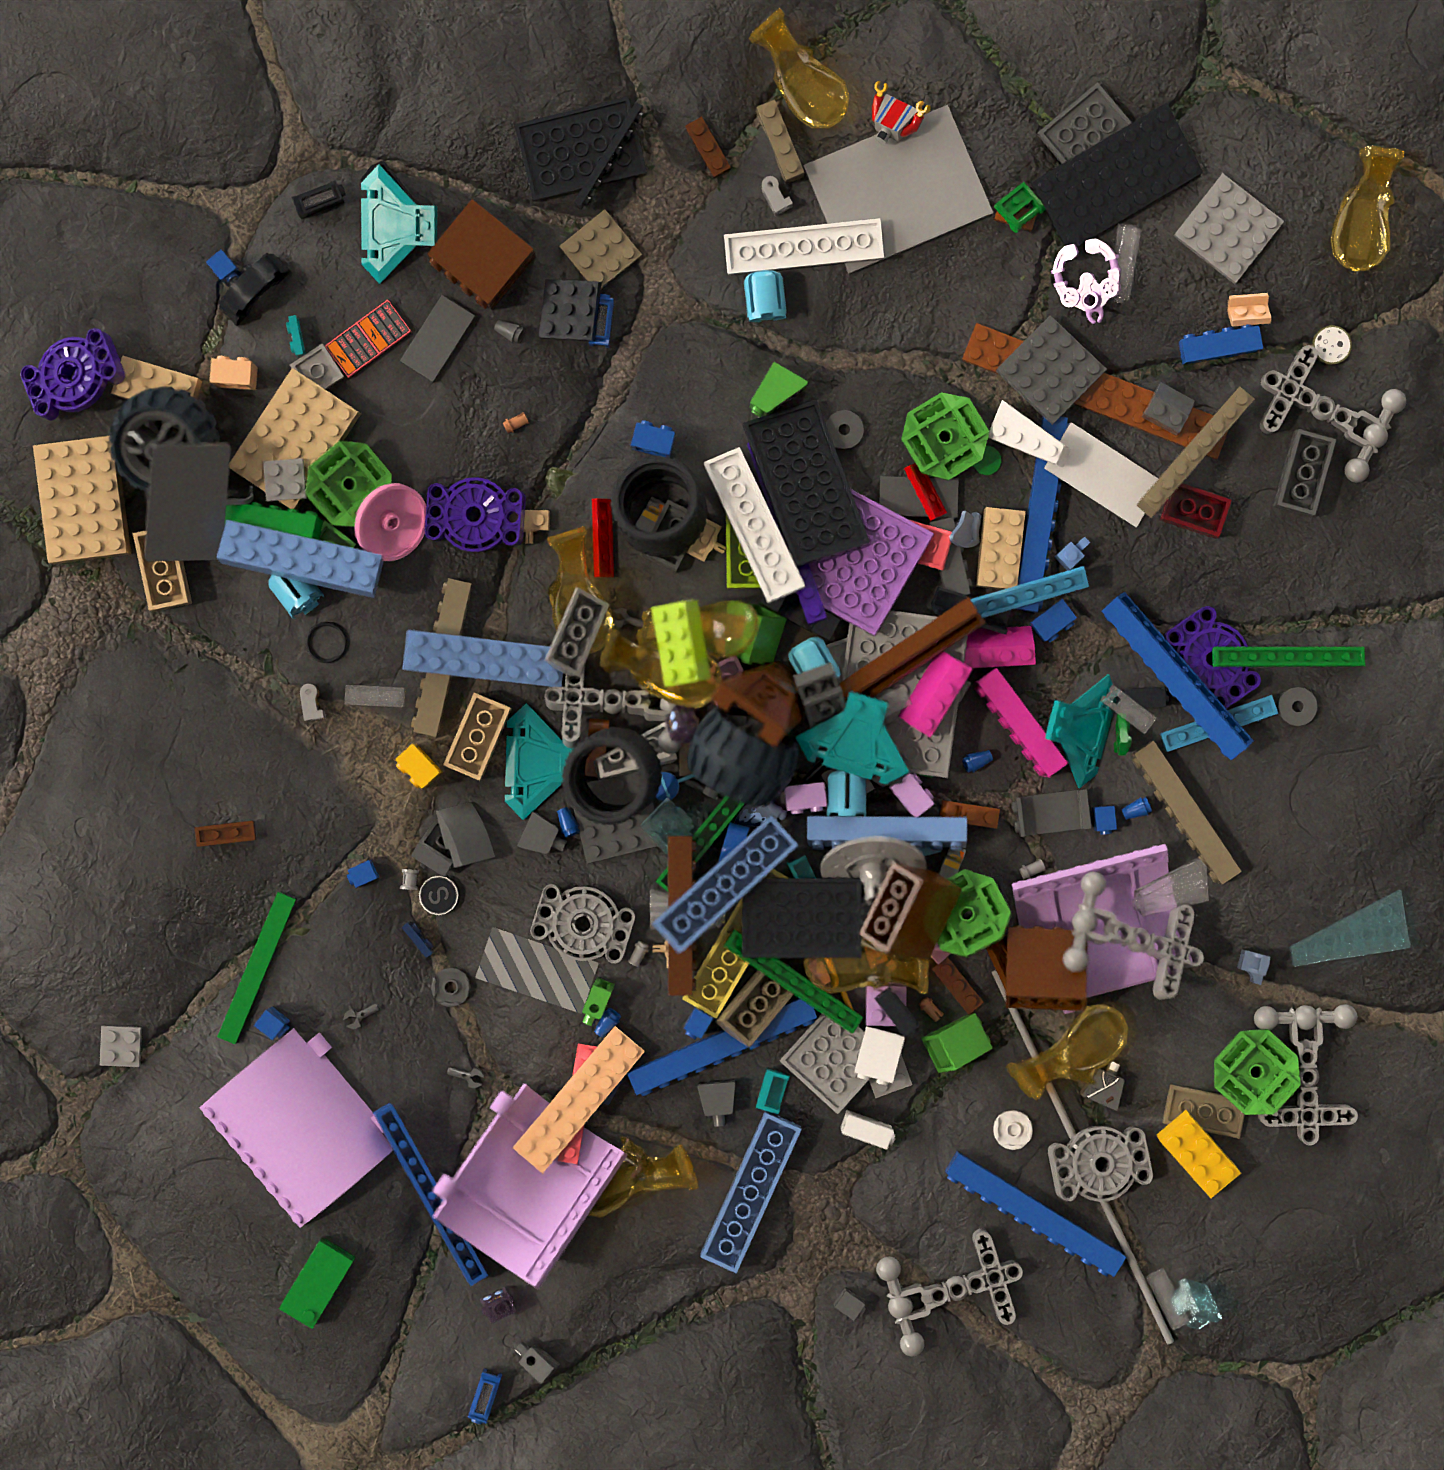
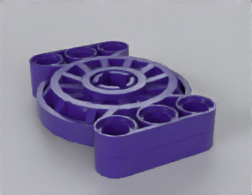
[20,328,125,421]
[425,477,526,553]
[1163,606,1261,708]

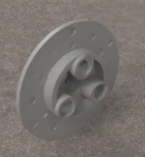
[821,837,926,905]

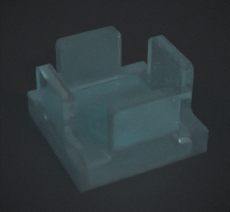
[640,798,694,854]
[1171,1278,1222,1329]

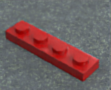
[592,498,614,578]

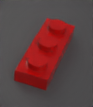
[904,463,947,521]

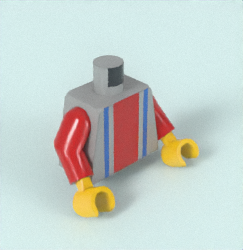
[872,81,931,144]

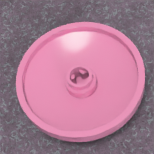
[355,483,426,561]

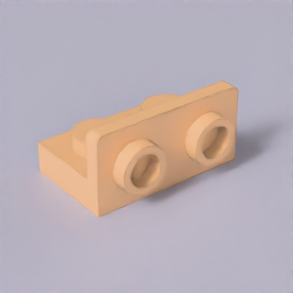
[1227,293,1271,326]

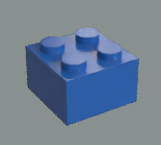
[631,420,676,457]

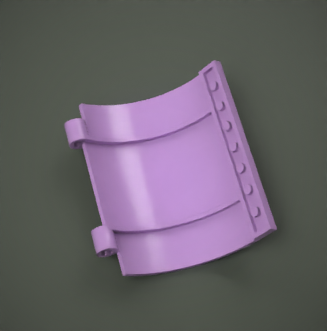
[1012,844,1193,1014]
[199,1028,393,1228]
[433,1084,627,1289]

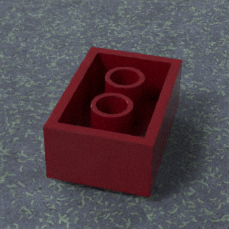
[1160,483,1232,539]

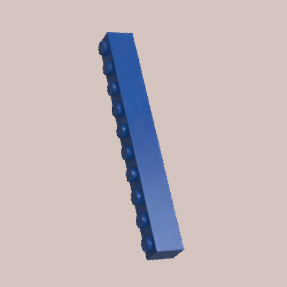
[1014,416,1070,613]
[1102,592,1254,760]
[627,998,817,1096]
[373,1103,488,1286]
[945,1151,1126,1277]

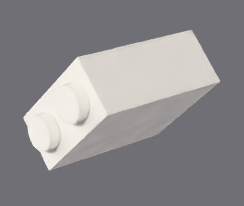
[854,1026,905,1085]
[840,1110,895,1149]

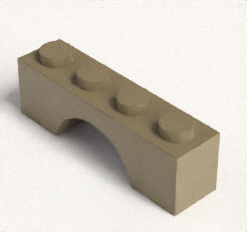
[756,100,804,185]

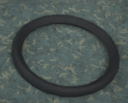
[306,622,347,663]

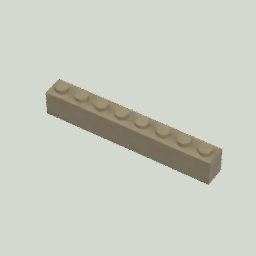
[1136,387,1254,518]
[411,578,473,737]
[1132,741,1242,885]

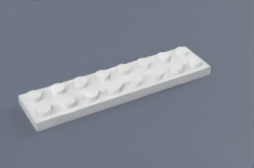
[724,218,884,275]
[703,447,805,604]

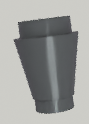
[494,320,525,343]

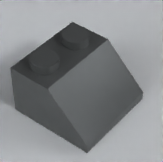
[1141,382,1195,436]
[411,819,453,877]

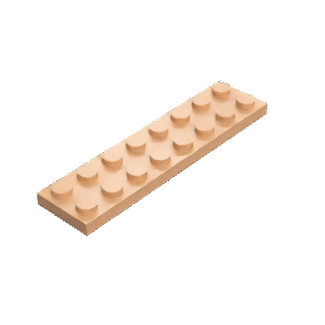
[513,1026,645,1174]

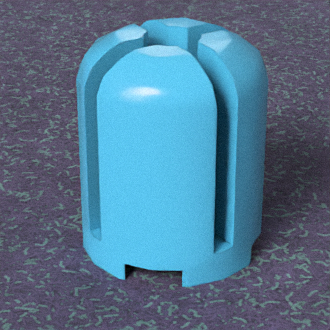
[744,270,787,322]
[268,575,324,619]
[789,637,842,677]
[827,770,866,817]

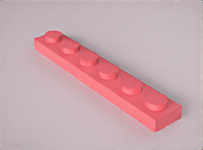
[558,1044,597,1164]

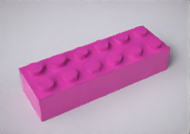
[974,668,1067,777]

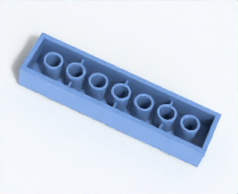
[217,520,384,598]
[402,630,563,687]
[652,816,798,954]
[807,816,967,851]
[700,1111,801,1273]

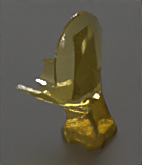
[749,8,849,129]
[1331,146,1404,272]
[547,526,615,653]
[636,601,758,660]
[600,628,722,707]
[804,938,929,994]
[1006,1004,1128,1100]
[587,1136,699,1218]

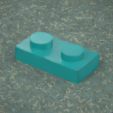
[286,315,305,358]

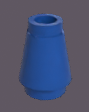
[962,750,993,773]
[1122,797,1152,820]
[557,807,580,838]
[594,1008,621,1038]

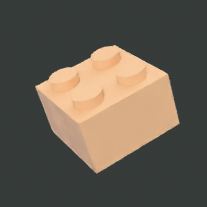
[210,356,258,390]

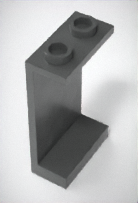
[1012,789,1091,837]

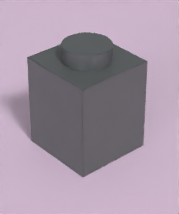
[834,1288,866,1321]

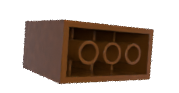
[427,199,536,310]
[860,863,962,959]
[1005,925,1088,1011]

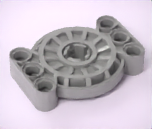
[530,884,635,963]
[1048,1126,1153,1202]

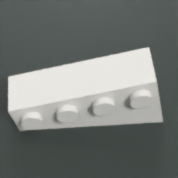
[988,400,1071,468]
[594,722,677,781]

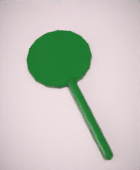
[972,446,1001,475]

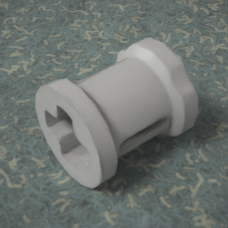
[400,869,419,890]

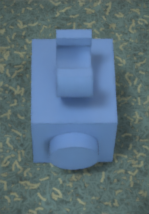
[1054,537,1090,571]

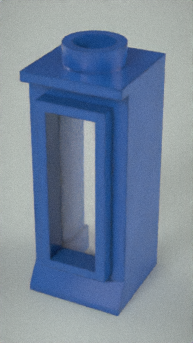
[589,294,614,348]
[468,1368,502,1424]

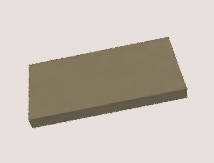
[1162,1084,1245,1139]

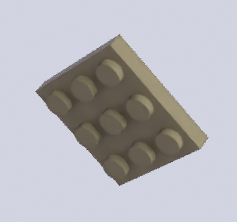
[559,209,642,289]

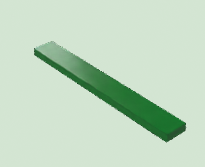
[1212,647,1365,667]
[217,892,297,1044]
[723,930,863,1034]

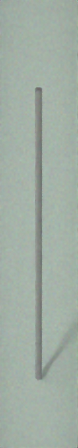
[992,970,1174,1344]

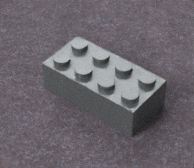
[1273,429,1336,517]

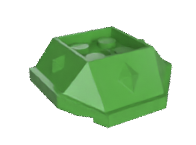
[901,392,990,481]
[305,441,392,527]
[937,869,1012,958]
[1214,1029,1301,1115]

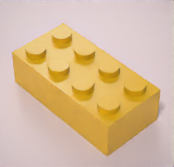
[1157,1110,1241,1198]

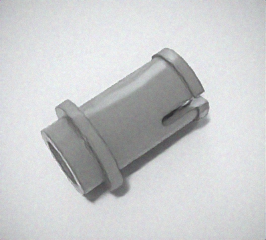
[1019,859,1046,880]
[628,941,649,967]

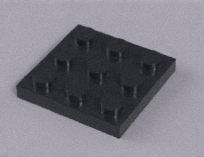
[539,279,602,342]

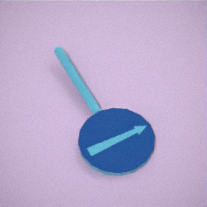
[656,772,695,801]

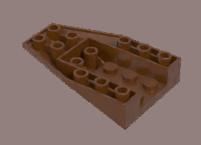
[711,661,804,747]

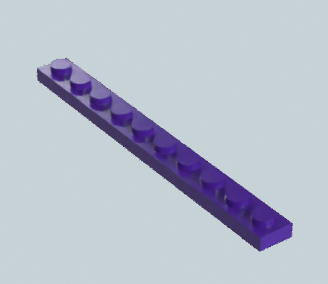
[747,443,827,625]

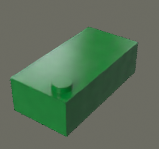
[279,1237,356,1329]

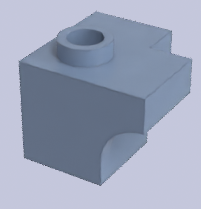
[1237,949,1270,985]

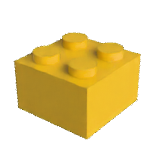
[395,743,443,789]

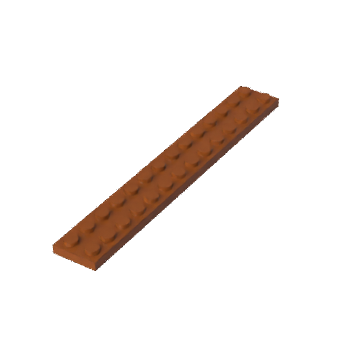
[962,323,1229,460]

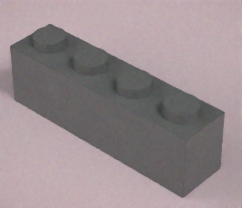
[929,517,973,595]

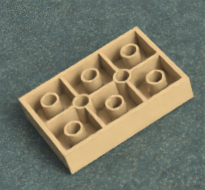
[229,368,361,510]
[33,436,131,564]

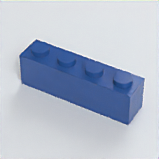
[1179,324,1263,365]

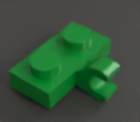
[1114,713,1131,756]

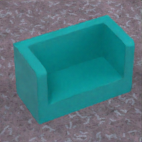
[787,855,816,878]
[756,1068,790,1114]

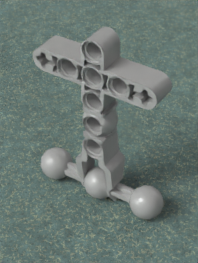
[1260,345,1406,483]
[545,663,685,754]
[1063,872,1204,1000]
[1254,1004,1358,1145]
[876,1229,1023,1357]

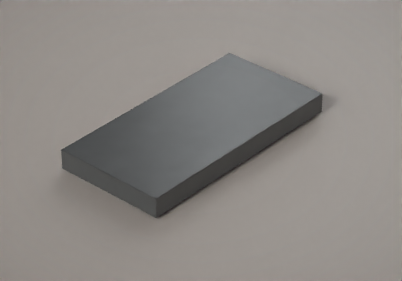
[400,295,475,383]
[879,476,959,518]

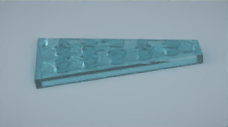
[1290,889,1410,966]

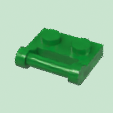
[994,182,1045,233]

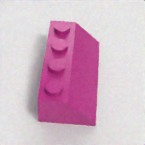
[964,626,1036,668]
[898,651,973,737]

